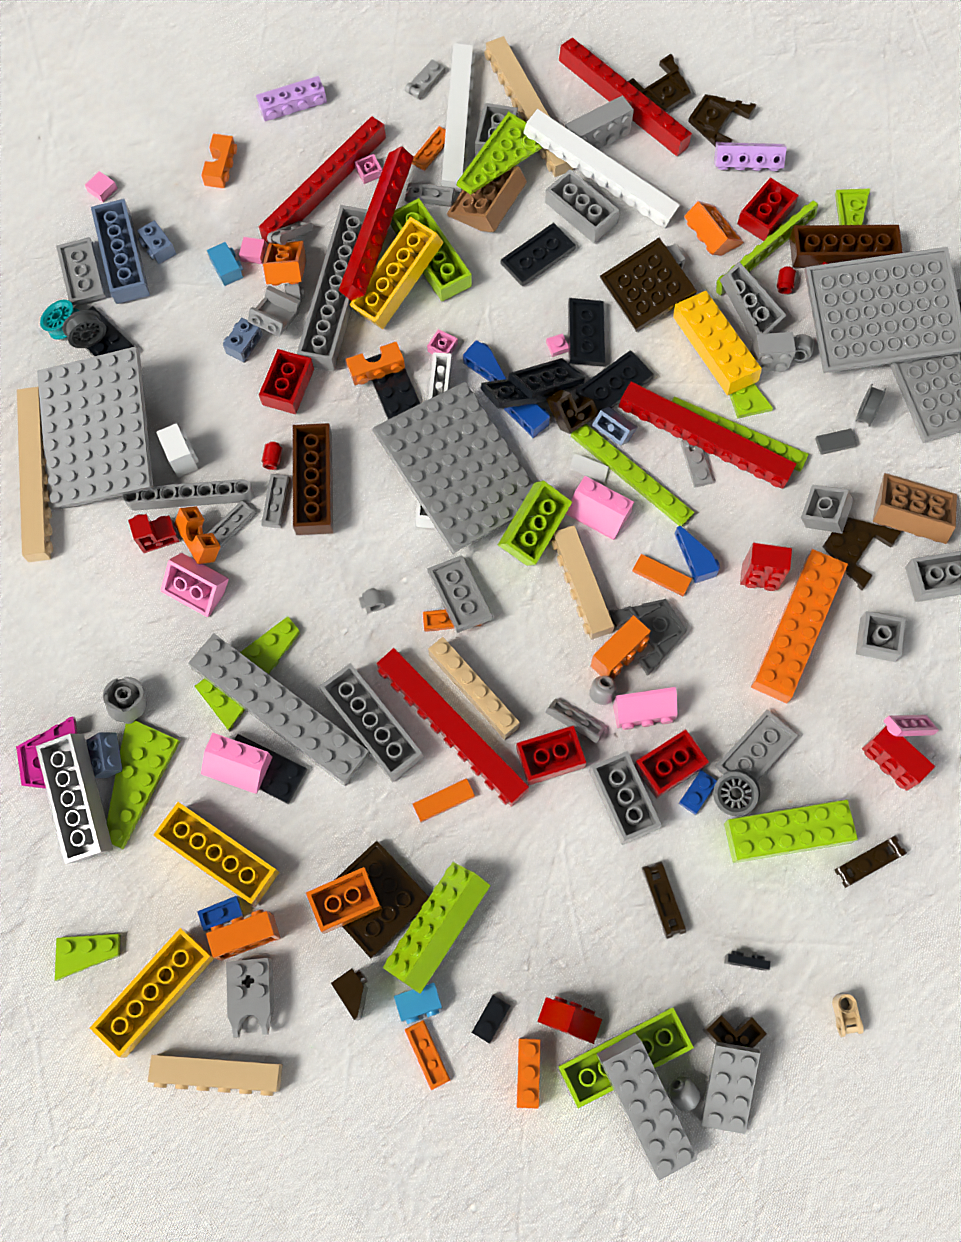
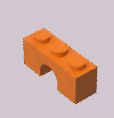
[201,133,237,188]
[346,341,405,386]
[174,506,221,564]
[516,1039,540,1109]

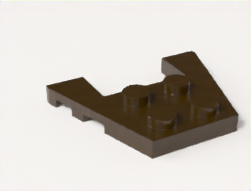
[628,54,691,112]
[688,94,757,147]
[822,517,901,591]

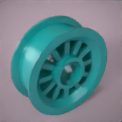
[40,299,79,340]

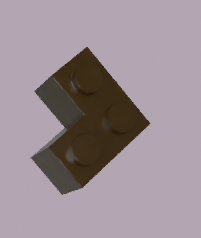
[546,390,599,434]
[703,1015,767,1048]

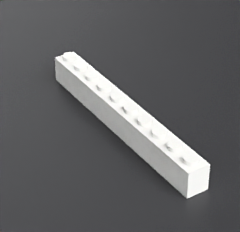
[441,43,475,193]
[523,109,680,228]
[415,352,452,528]

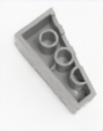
[720,262,786,343]

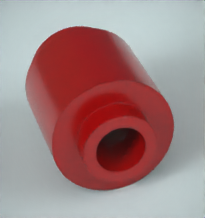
[777,266,797,294]
[261,441,283,470]

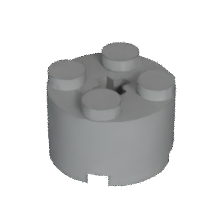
[103,677,147,724]

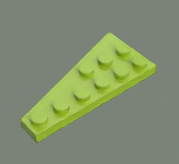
[456,111,543,195]
[194,616,300,732]
[107,720,180,849]

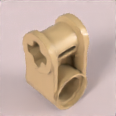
[832,994,863,1037]

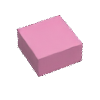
[355,154,382,184]
[85,171,118,202]
[239,237,266,264]
[427,329,458,354]

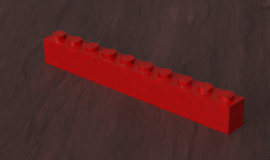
[559,37,692,156]
[258,116,386,244]
[338,146,414,301]
[619,382,796,489]
[377,648,529,807]

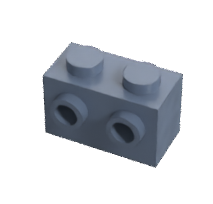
[137,220,176,264]
[223,317,263,362]
[592,407,638,446]
[86,732,122,778]

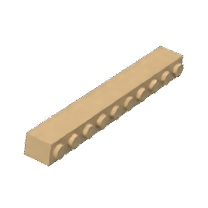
[484,36,573,177]
[17,387,53,562]

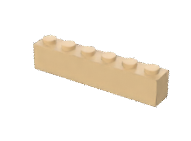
[550,526,614,640]
[428,637,520,740]
[148,1055,283,1096]

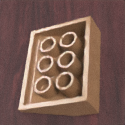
[447,166,527,232]
[873,473,957,544]

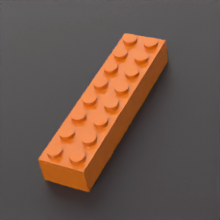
[751,549,848,704]

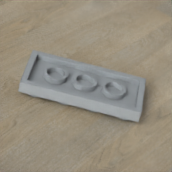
[56,237,106,306]
[427,555,492,633]
[715,710,798,789]
[701,1042,761,1134]

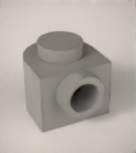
[285,283,305,302]
[359,588,385,614]

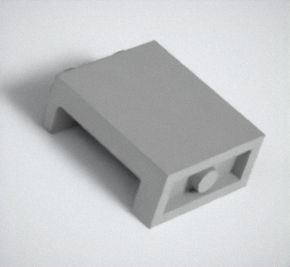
[248,285,301,337]

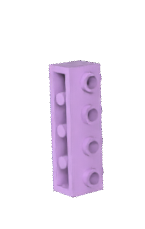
[256,76,327,122]
[714,142,787,171]

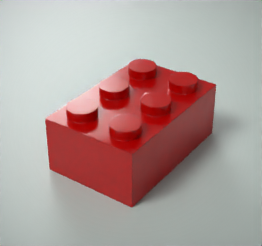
[737,177,799,241]
[259,349,314,415]
[740,543,792,591]
[516,725,586,786]
[862,725,936,791]
[634,729,709,799]

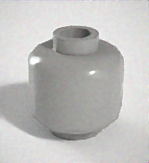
[793,334,814,361]
[589,676,617,705]
[668,1077,701,1111]

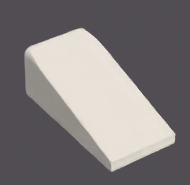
[569,454,609,484]

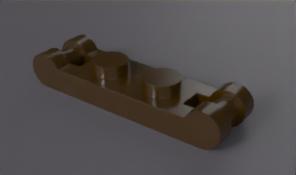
[834,835,907,888]
[642,861,686,939]

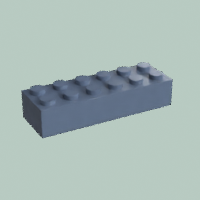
[91,199,150,304]

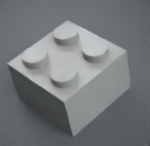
[750,332,796,373]
[801,485,853,533]
[856,611,906,662]

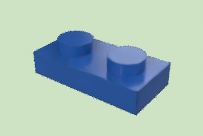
[678,770,717,815]
[197,896,244,932]

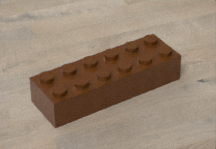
[789,225,903,268]
[293,423,333,535]

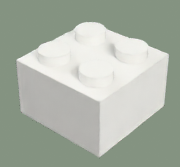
[156,423,199,478]

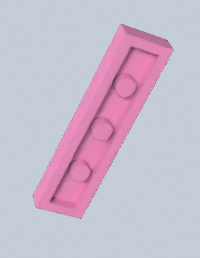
[884,715,939,737]

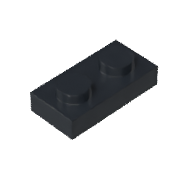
[724,951,771,971]
[471,995,511,1044]

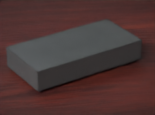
[815,428,857,455]

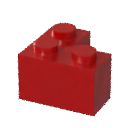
[128,514,180,553]
[537,996,602,1044]

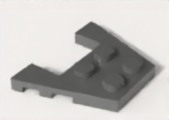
[608,599,687,675]

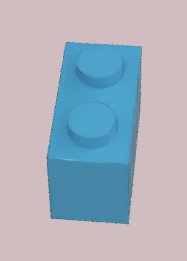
[207,242,243,286]
[394,982,443,1024]

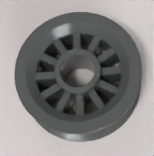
[62,310,106,348]
[855,384,886,427]
[713,770,760,816]

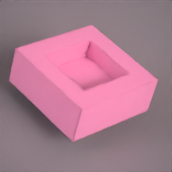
[546,333,568,357]

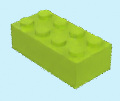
[497,480,572,566]

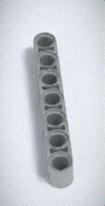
[122,479,254,511]

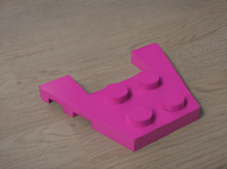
[16,716,78,789]

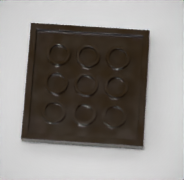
[600,237,697,332]
[334,840,429,959]

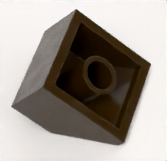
[331,968,368,1021]

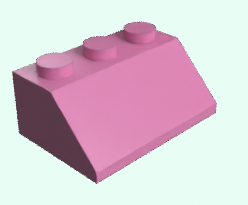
[566,476,634,540]
[161,553,229,617]
[613,687,678,730]
[201,733,272,794]

